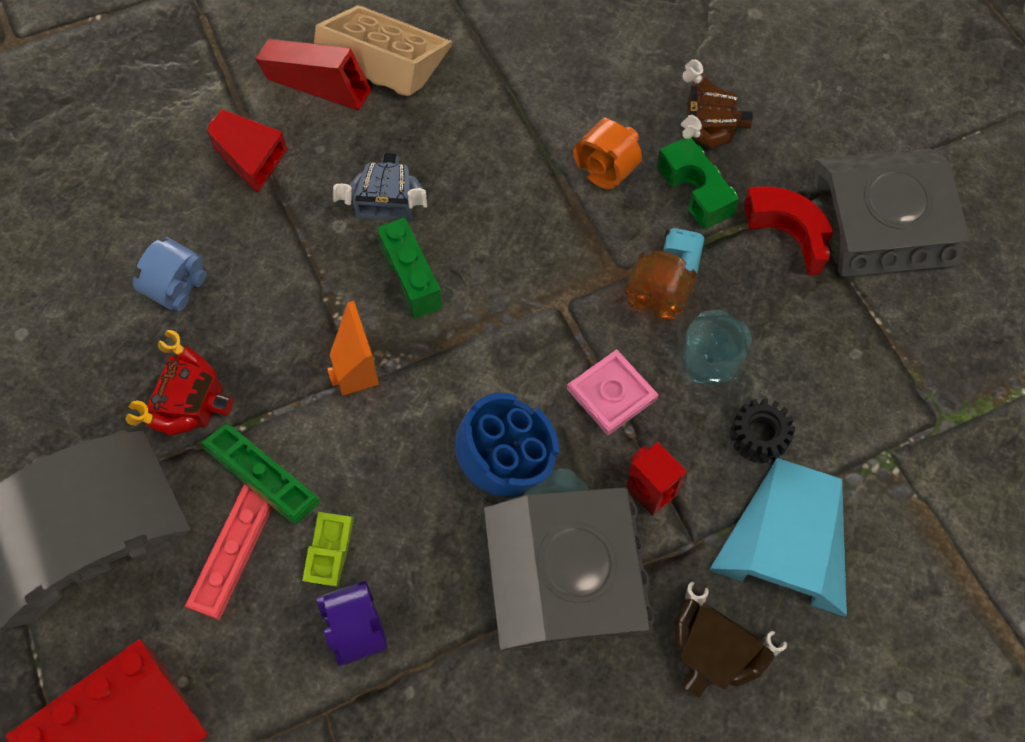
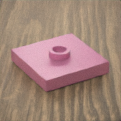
[567,349,659,436]

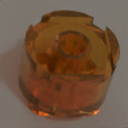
[625,251,697,321]

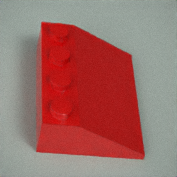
[5,639,209,742]

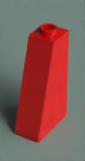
[255,39,372,110]

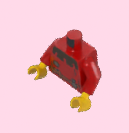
[125,330,233,436]

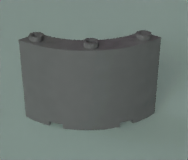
[0,430,191,630]

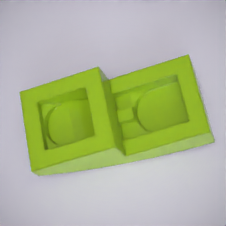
[302,512,354,587]

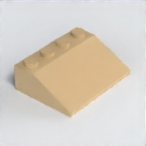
[314,5,452,96]

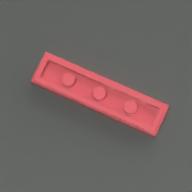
[185,484,273,621]

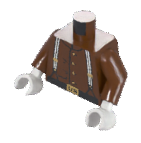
[681,59,753,150]

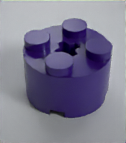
[316,580,388,666]

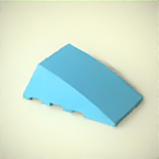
[709,458,847,617]

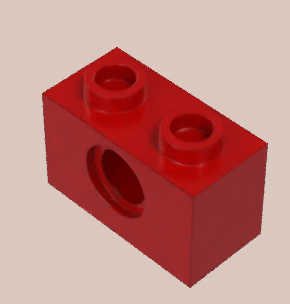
[626,442,687,516]

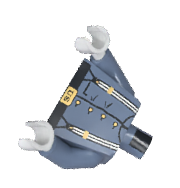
[333,153,427,222]

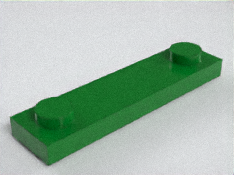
[201,422,320,526]

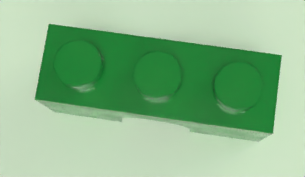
[656,138,739,230]
[377,217,443,319]

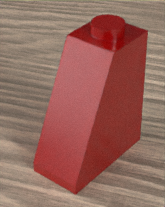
[207,109,287,193]

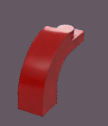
[743,186,833,276]

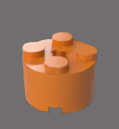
[573,117,642,189]

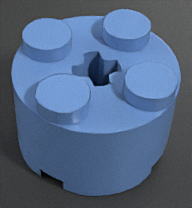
[133,237,207,312]

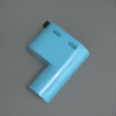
[663,228,704,280]

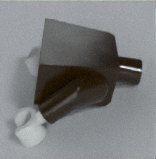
[675,582,787,698]

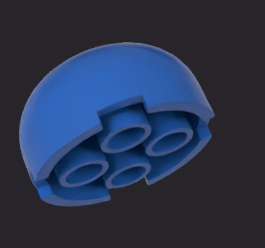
[455,393,559,497]

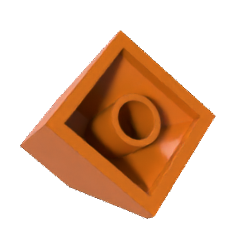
[327,301,380,396]

